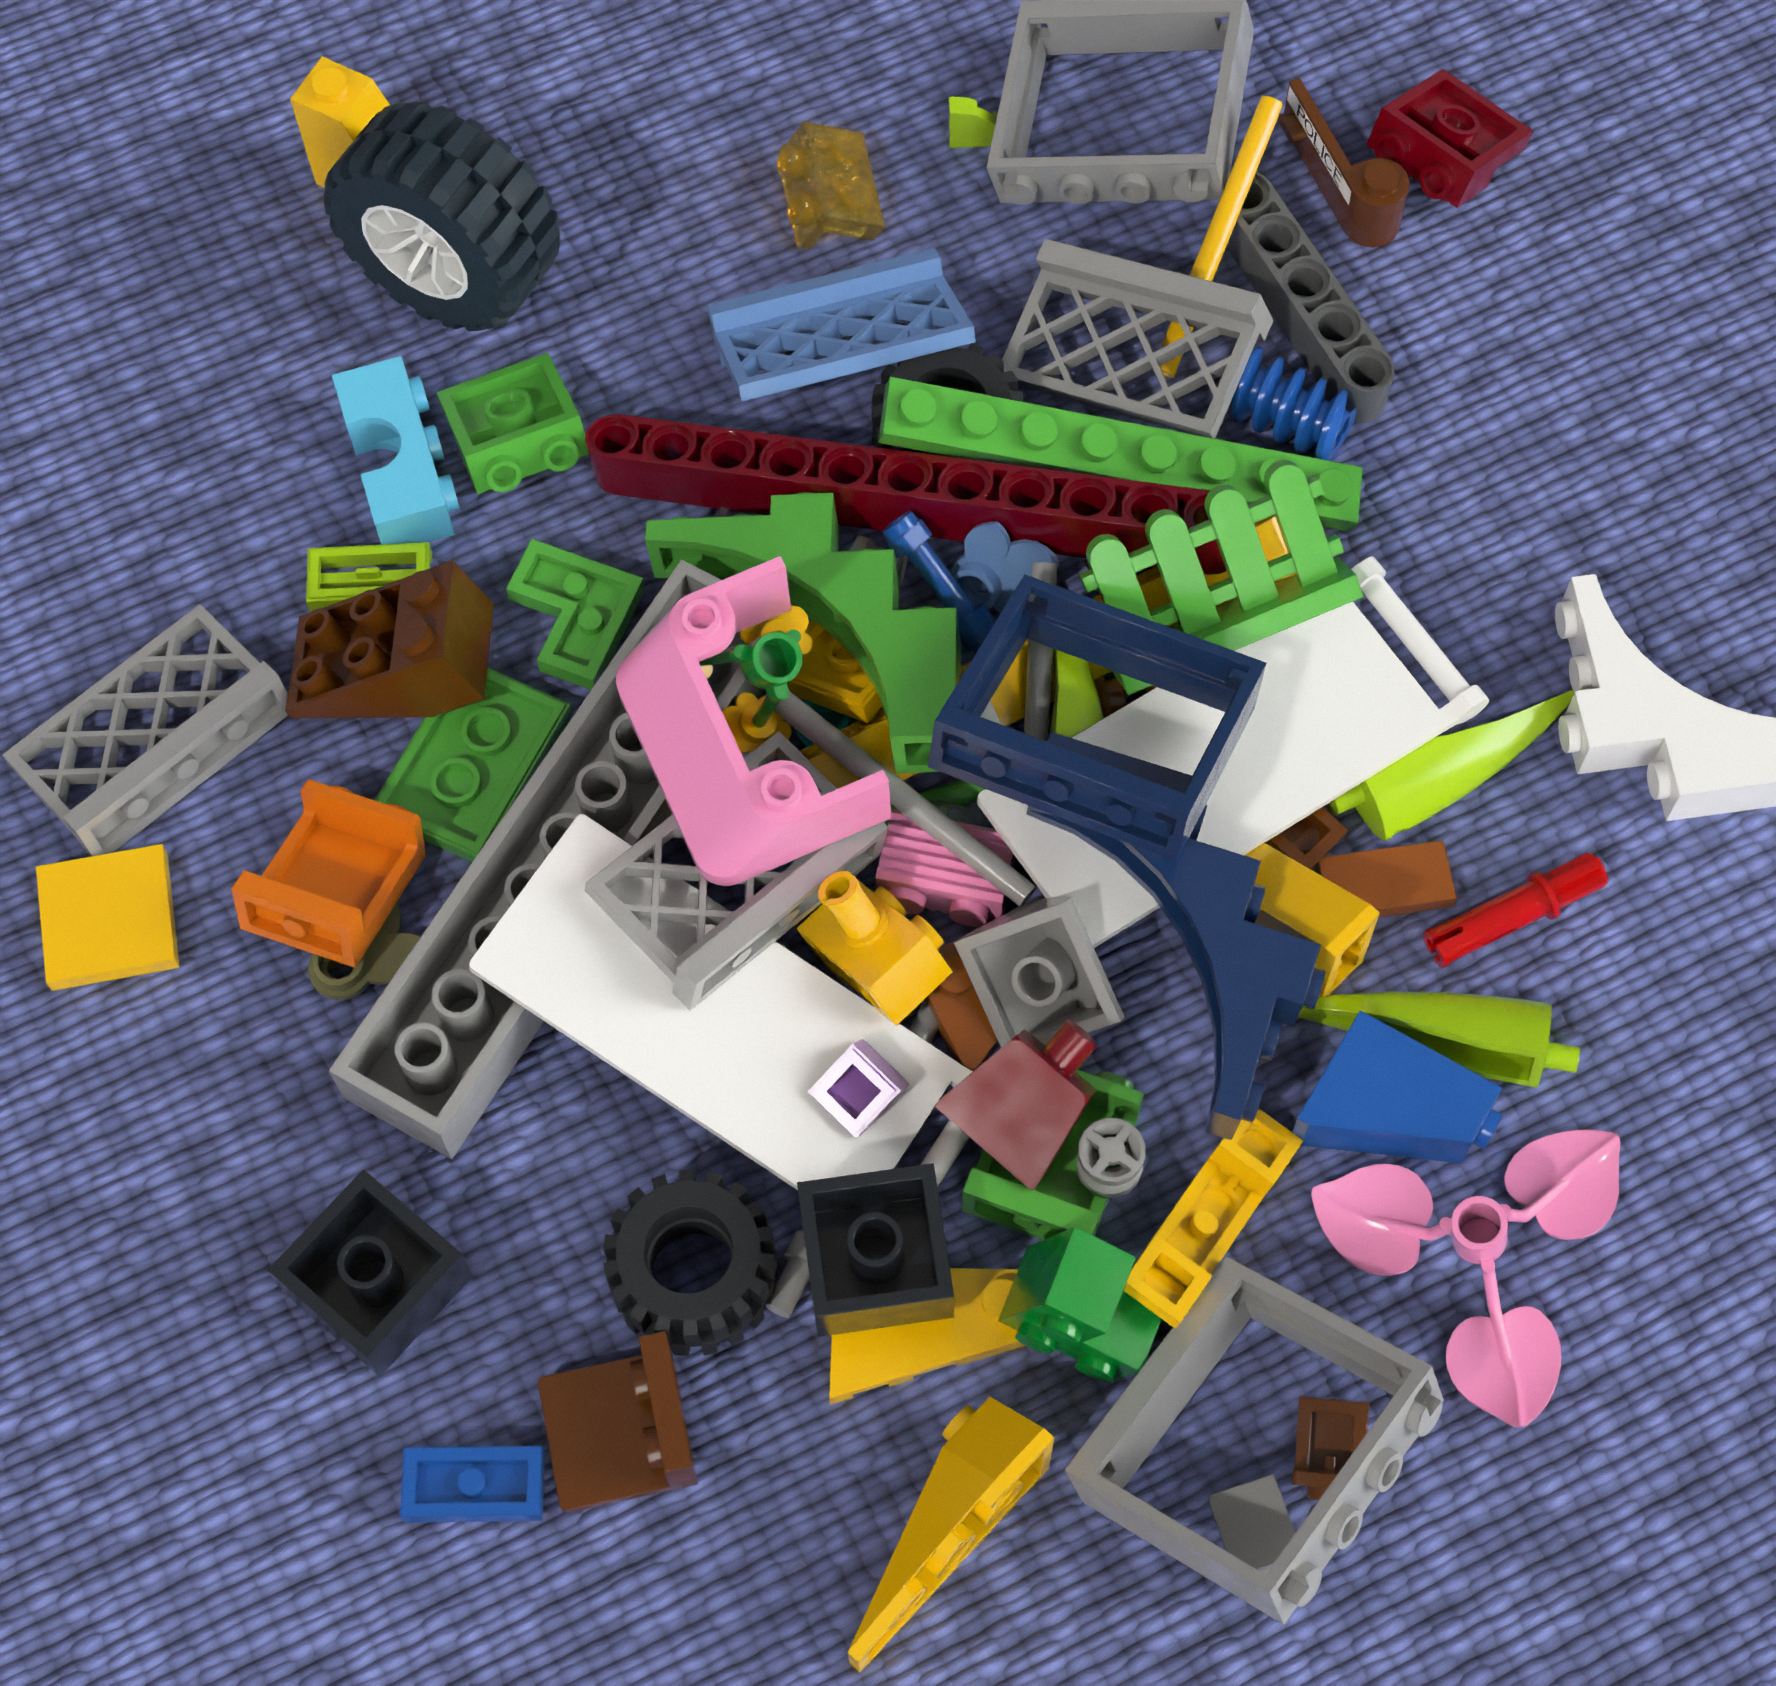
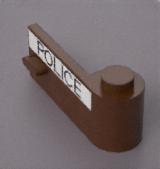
[1278,78,1410,248]

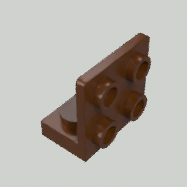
[538,1331,698,1513]

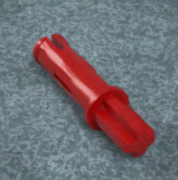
[1423,853,1608,969]

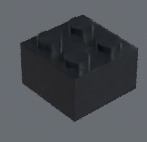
[797,1163,954,1337]
[268,1169,473,1377]

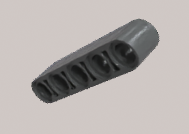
[1218,172,1395,424]

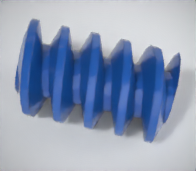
[1229,346,1357,461]

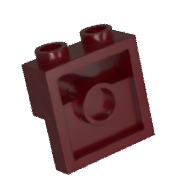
[1366,69,1534,208]

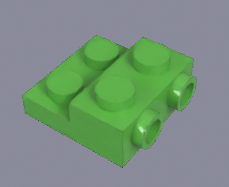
[436,353,589,494]

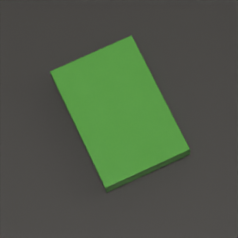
[375,668,573,862]

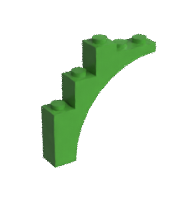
[645,492,961,773]

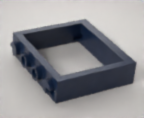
[928,574,1267,862]

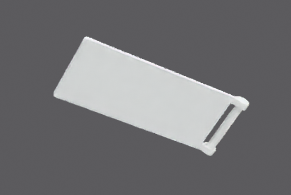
[977,556,1490,948]
[469,814,973,1190]

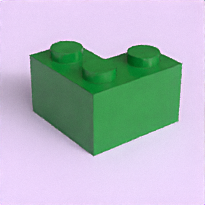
[998,1227,1161,1383]

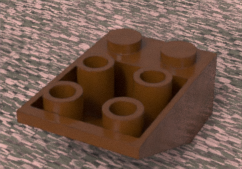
[285,560,494,718]

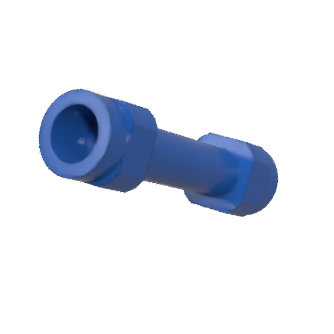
[882,510,994,651]

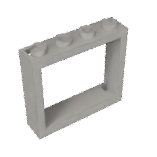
[987,0,1254,205]
[1065,1256,1444,1625]

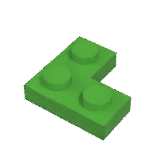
[506,539,645,690]

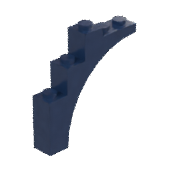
[1026,732,1326,1140]

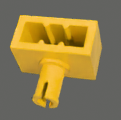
[796,871,953,1026]

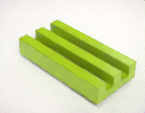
[306,542,432,612]

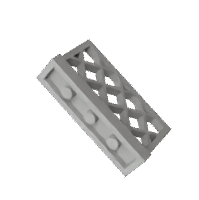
[1002,239,1273,439]
[2,604,288,856]
[585,731,889,1011]

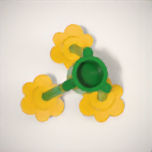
[699,605,812,760]

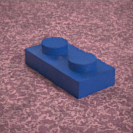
[400,1446,545,1523]

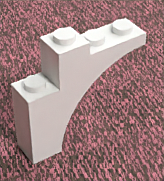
[1555,574,1776,821]

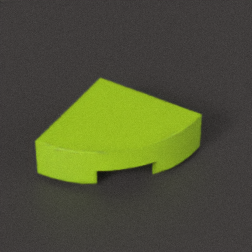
[948,96,998,148]

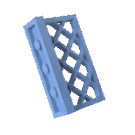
[707,247,976,402]

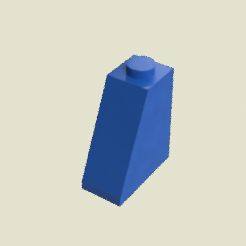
[1292,1010,1503,1163]

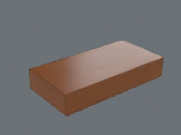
[1315,840,1457,918]

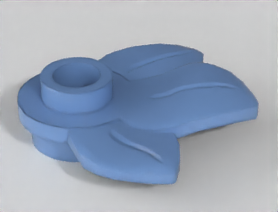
[952,522,1059,613]

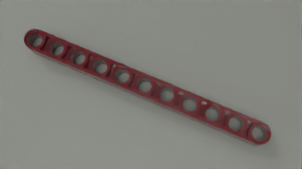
[585,414,1227,575]

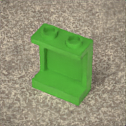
[962,1070,1144,1241]

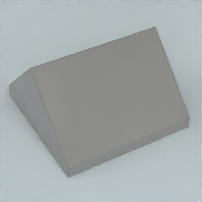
[954,897,1124,1048]

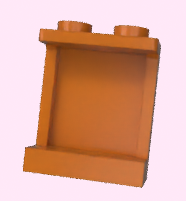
[231,779,426,968]

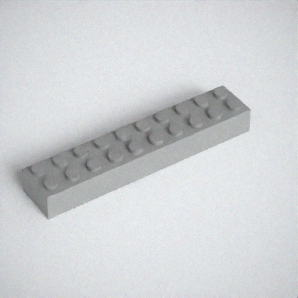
[329,559,765,1160]

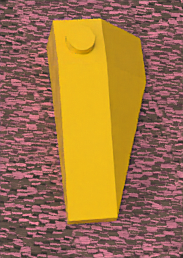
[848,1397,1054,1673]

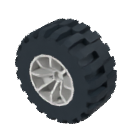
[324,101,560,331]

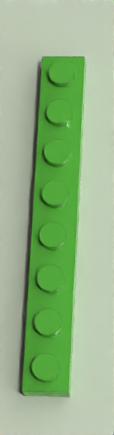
[878,377,1363,532]

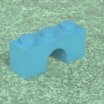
[332,356,460,544]

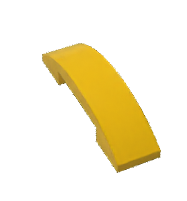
[1124,1108,1303,1329]

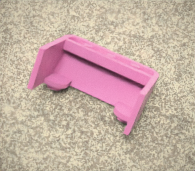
[616,556,891,886]

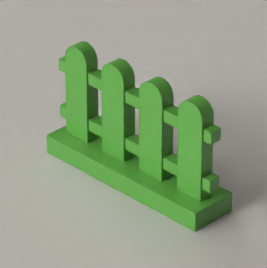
[1079,460,1364,695]

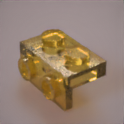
[777,121,885,249]

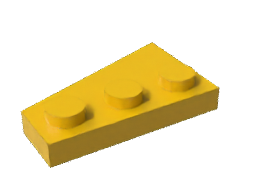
[829,1268,1025,1405]

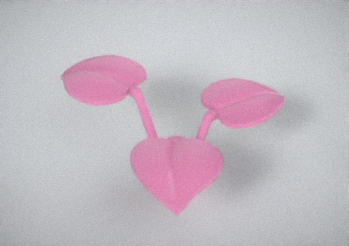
[1311,1130,1620,1428]

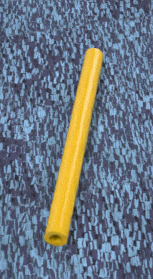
[1152,96,1283,378]

